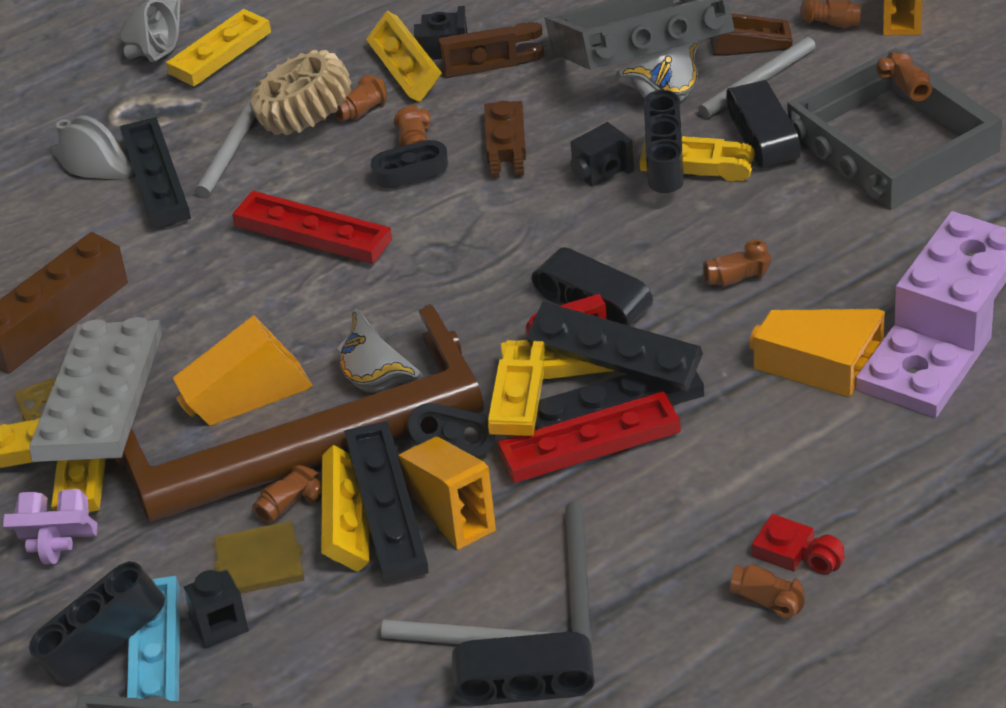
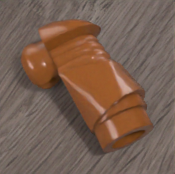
[800,0,861,30]
[876,52,932,101]
[334,75,387,122]
[393,104,431,147]
[703,239,771,288]
[252,465,322,524]
[730,564,805,618]

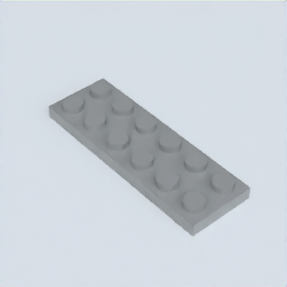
[29,317,162,462]

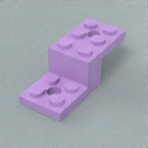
[856,211,1006,418]

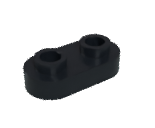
[371,140,448,188]
[406,403,495,457]

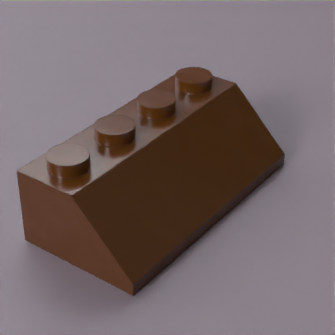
[0,231,128,374]

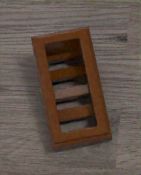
[710,13,793,55]

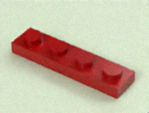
[232,190,392,264]
[498,391,681,483]

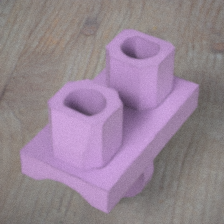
[3,489,98,565]

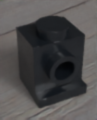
[414,6,468,60]
[570,122,634,187]
[183,569,249,649]

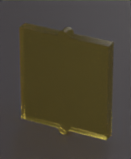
[214,521,304,594]

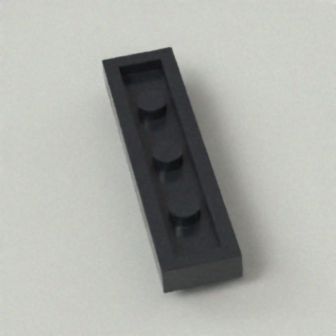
[119,117,191,228]
[526,301,703,392]
[535,371,704,430]
[344,421,429,583]

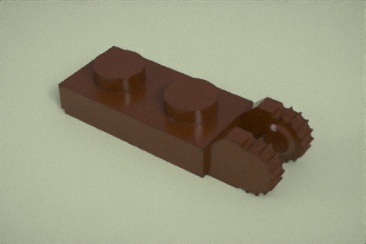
[439,22,544,77]
[484,101,526,178]

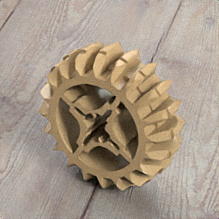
[250,50,352,135]

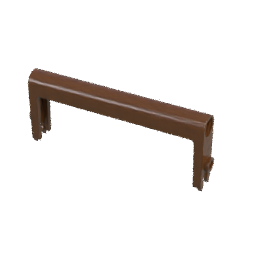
[114,304,484,523]

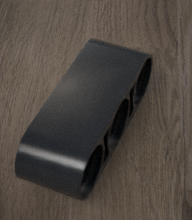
[726,80,801,168]
[644,90,684,193]
[531,247,653,326]
[29,561,165,685]
[452,632,595,706]

